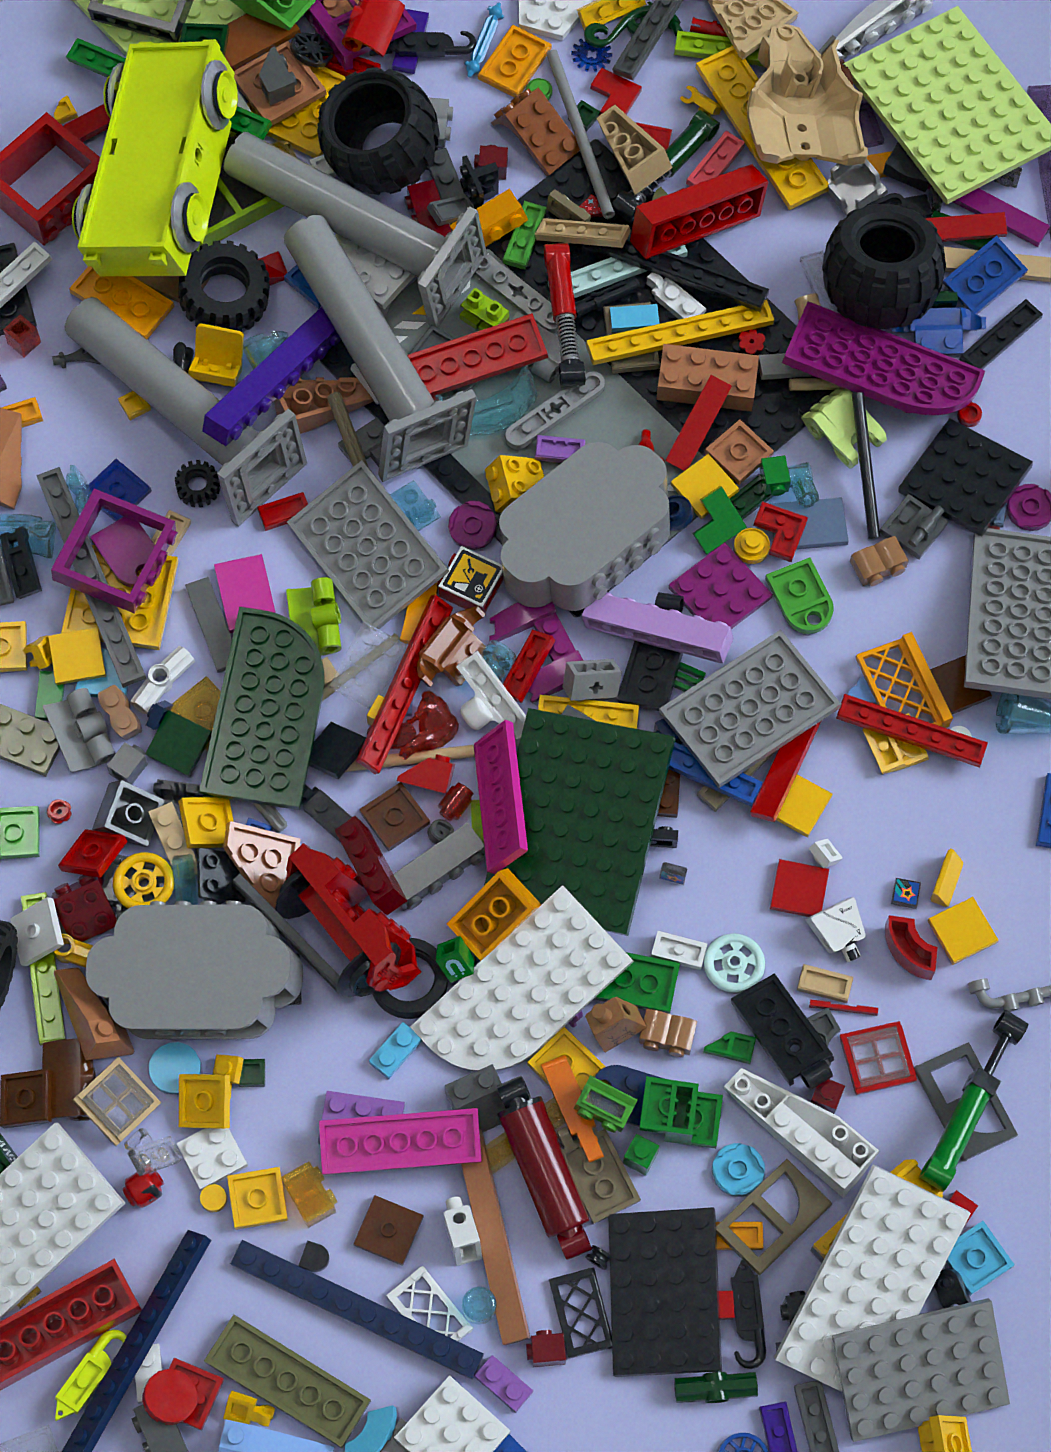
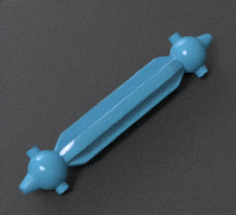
[464,2,504,78]

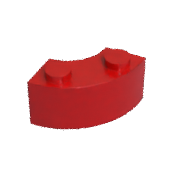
[885,915,938,980]

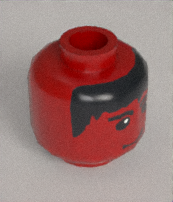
[123,1168,164,1208]

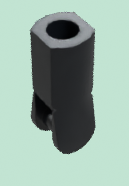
[173,342,194,373]

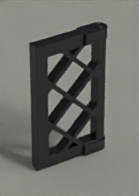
[549,1268,612,1359]

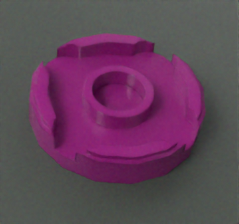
[1006,484,1051,531]
[448,501,497,550]

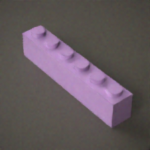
[582,592,734,664]

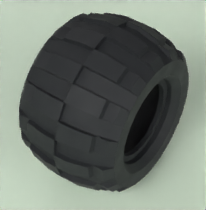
[317,67,440,195]
[822,204,946,329]

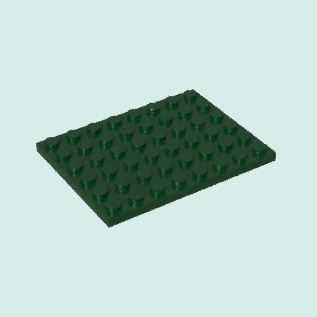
[484,708,676,936]

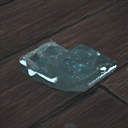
[66,465,91,514]

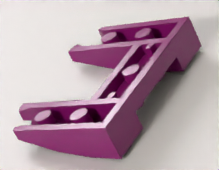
[489,602,584,703]

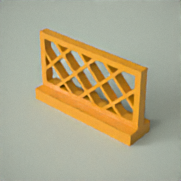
[855,632,953,744]

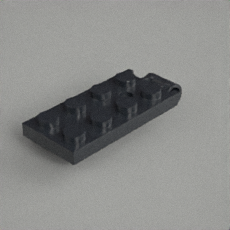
[617,592,684,711]
[731,973,834,1090]

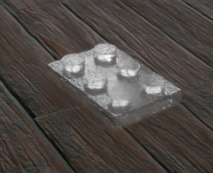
[328,621,407,709]

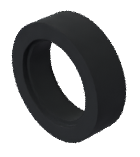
[372,938,448,1019]

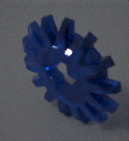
[571,36,612,72]

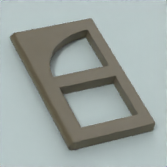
[716,1159,832,1275]

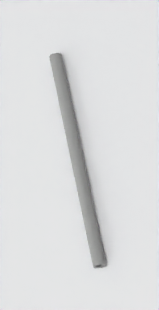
[546,49,615,219]

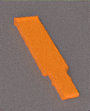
[540,1055,604,1163]

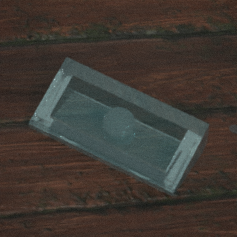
[172,854,198,905]

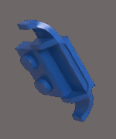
[892,307,986,355]

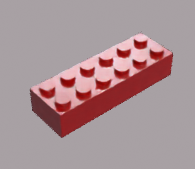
[630,164,769,259]
[0,1259,142,1391]

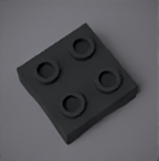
[883,142,930,192]

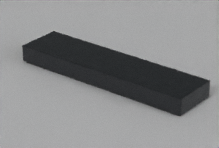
[959,299,1043,370]

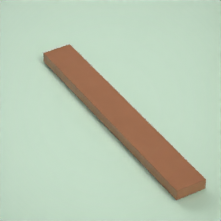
[461,1130,530,1345]

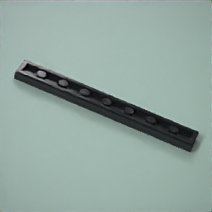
[584,237,769,312]

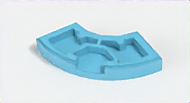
[345,1405,397,1452]

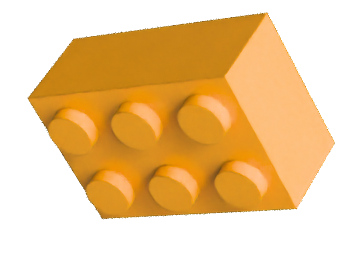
[447,868,542,961]

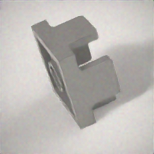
[827,159,888,216]

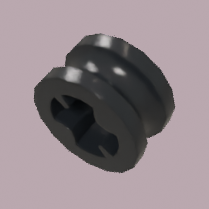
[585,1245,613,1270]

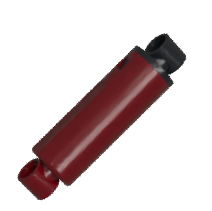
[497,1075,592,1260]

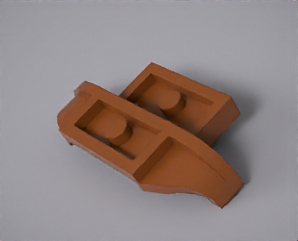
[417,606,489,687]

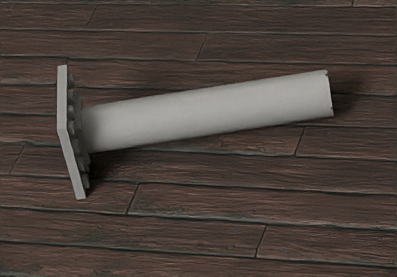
[224,132,487,328]
[284,215,477,482]
[65,297,307,527]

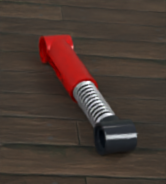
[544,243,586,387]

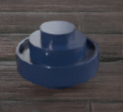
[668,495,694,531]

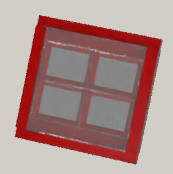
[840,1021,917,1095]

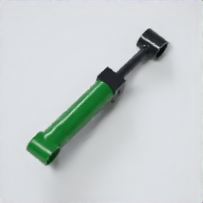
[919,1010,1029,1192]

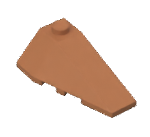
[274,377,374,434]
[0,408,22,509]
[54,968,135,1060]

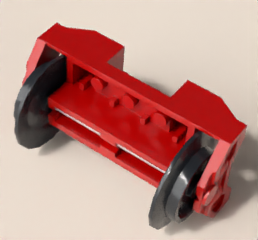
[275,843,422,997]

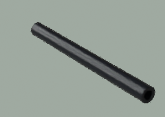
[852,392,880,539]

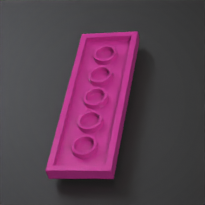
[474,720,528,874]
[319,1108,482,1175]

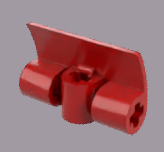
[342,0,405,57]

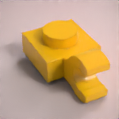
[680,86,722,116]
[213,1054,244,1099]
[223,1391,275,1427]

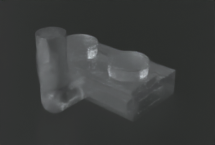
[124,1128,183,1176]

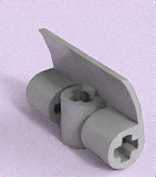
[512,312,563,383]
[43,688,116,773]

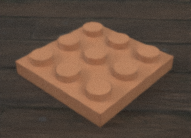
[234,41,327,126]

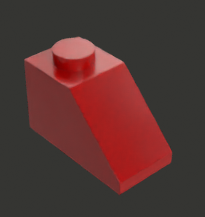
[397,754,455,793]

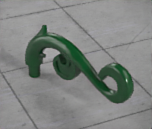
[584,1,683,48]

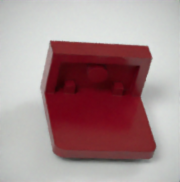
[51,875,118,942]

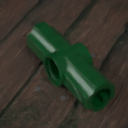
[674,1372,758,1403]

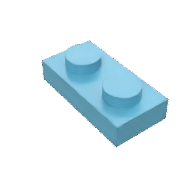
[369,1022,422,1079]

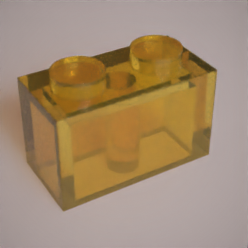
[281,1162,338,1228]

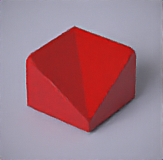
[258,251,288,286]

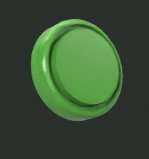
[526,78,552,100]

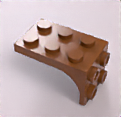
[491,87,580,176]

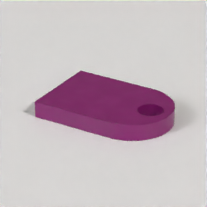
[90,517,162,588]

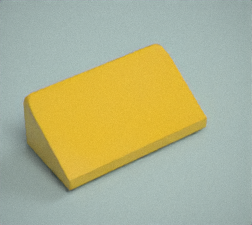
[930,848,963,907]

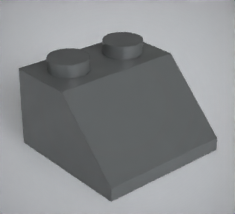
[92,780,165,847]
[445,1064,506,1132]

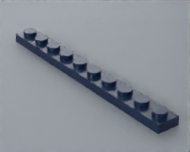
[62,1230,212,1452]
[230,1240,484,1380]

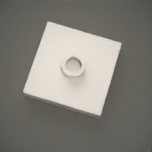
[10,897,64,966]

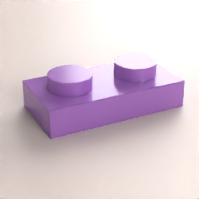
[474,1355,533,1413]

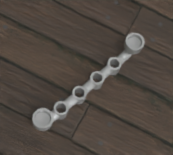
[968,978,1051,1012]

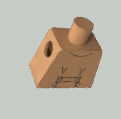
[585,997,647,1053]

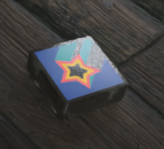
[659,862,688,885]
[891,878,921,909]

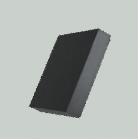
[309,722,366,779]

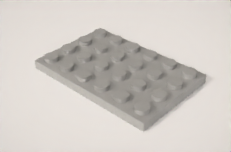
[287,460,449,634]
[659,630,841,788]
[832,1298,1010,1442]

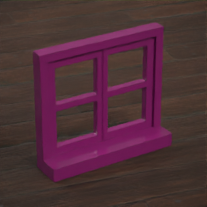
[304,0,417,71]

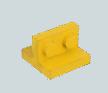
[918,1415,972,1452]

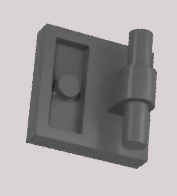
[880,494,948,560]

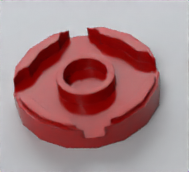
[142,1369,197,1425]

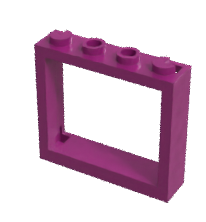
[51,489,178,613]

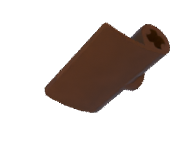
[42,1038,96,1121]

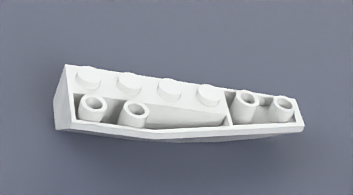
[835,0,933,59]
[724,1068,879,1198]

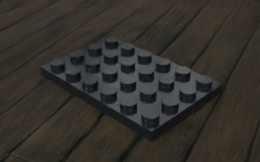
[608,1207,722,1377]

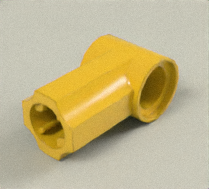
[53,934,93,968]

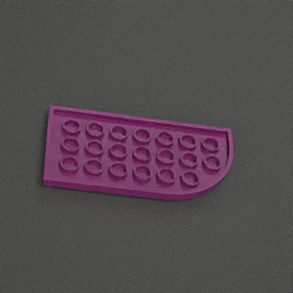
[782,301,985,415]

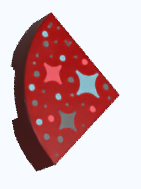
[579,195,603,217]

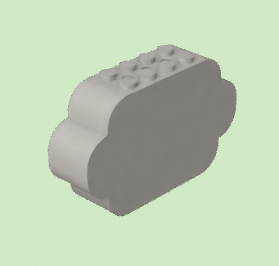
[499,442,670,611]
[86,901,303,1039]

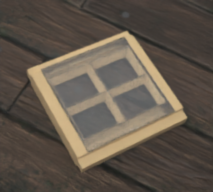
[73,1057,161,1146]

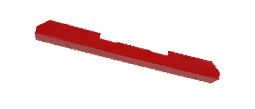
[809,999,878,1016]

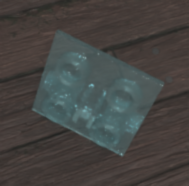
[390,480,441,531]

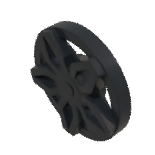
[290,33,333,68]

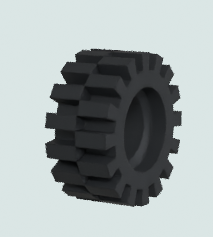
[175,460,220,508]

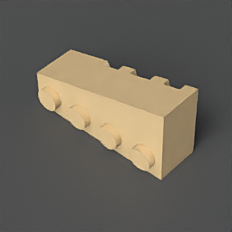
[597,105,672,195]

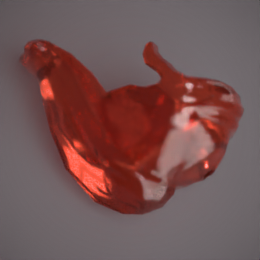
[399,690,459,760]

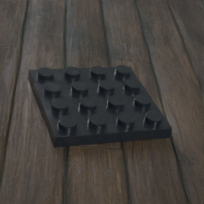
[898,418,1033,537]

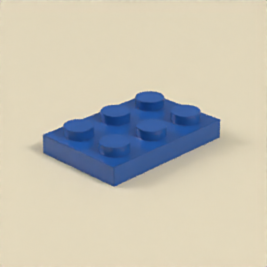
[943,236,1028,314]

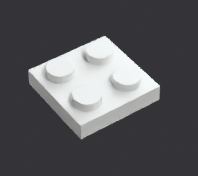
[176,1128,248,1191]

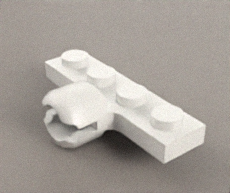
[456,651,526,747]

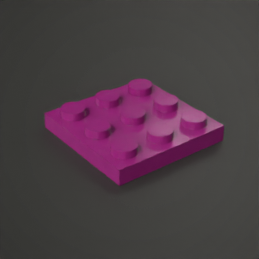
[669,542,773,629]

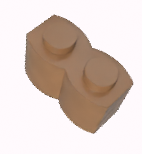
[850,536,908,586]
[98,685,142,740]
[639,1009,697,1057]

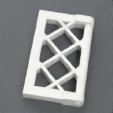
[386,1266,474,1341]

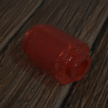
[438,782,474,821]

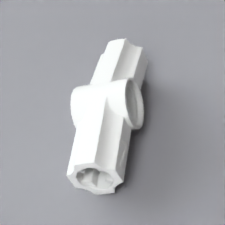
[130,645,195,714]

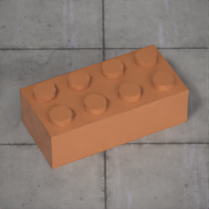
[656,344,759,412]

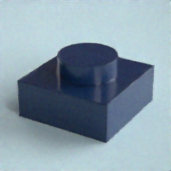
[146,700,173,730]

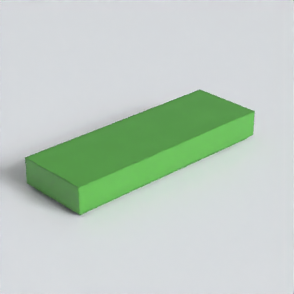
[503,201,547,270]

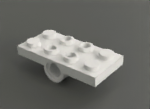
[335,234,415,310]

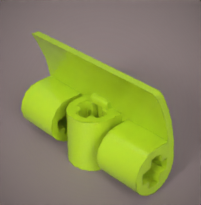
[286,577,342,656]

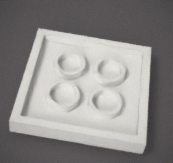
[394,1375,511,1452]

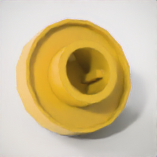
[734,528,770,564]

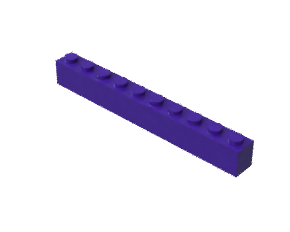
[202,307,341,446]

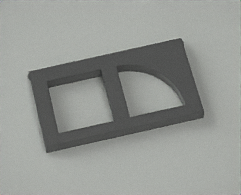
[914,1042,1018,1162]

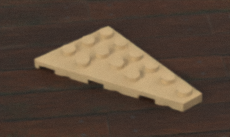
[707,0,799,60]

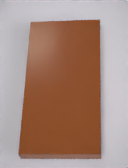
[225,13,301,71]

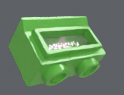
[574,1075,637,1133]

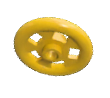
[113,852,175,909]

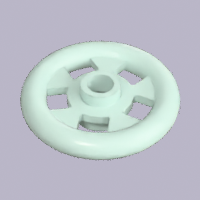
[704,933,765,993]

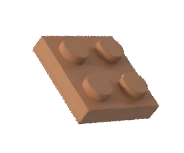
[705,419,774,485]

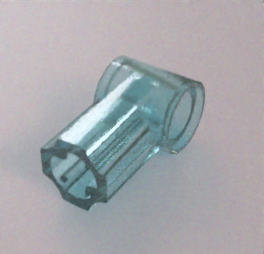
[788,462,819,508]

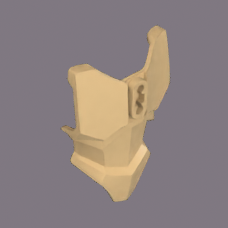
[747,24,868,166]

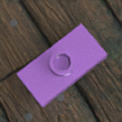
[535,435,585,463]

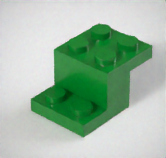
[639,1076,723,1149]

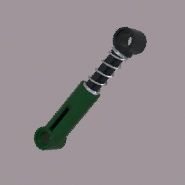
[612,110,720,223]

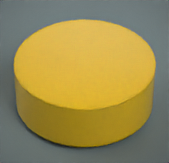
[200,1184,227,1212]

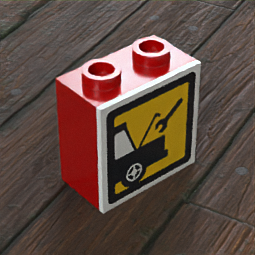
[437,546,504,613]

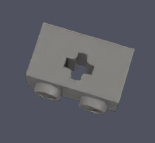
[563,659,622,701]

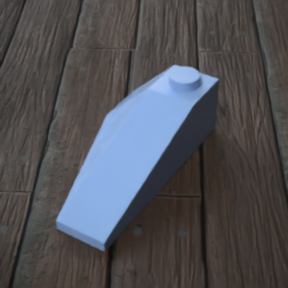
[218,1419,335,1452]

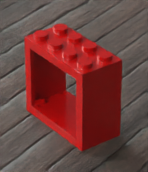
[0,112,100,246]

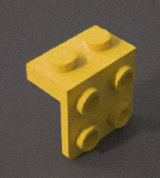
[188,323,244,387]
[485,455,544,512]

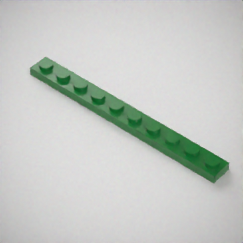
[66,38,272,140]

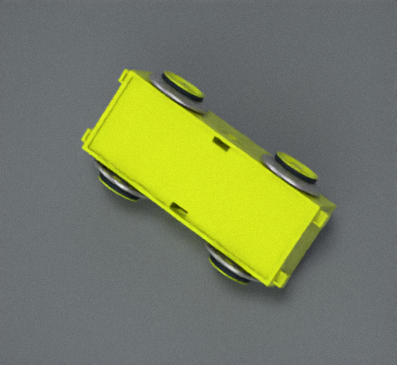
[72,39,238,276]

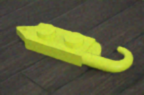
[55,1330,127,1421]

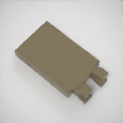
[556,1126,641,1224]

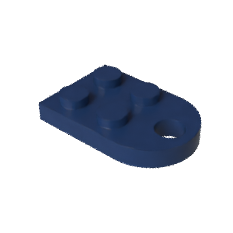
[589,1065,665,1127]

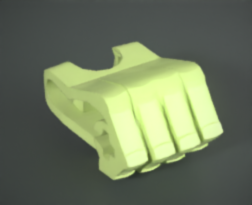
[801,388,887,468]

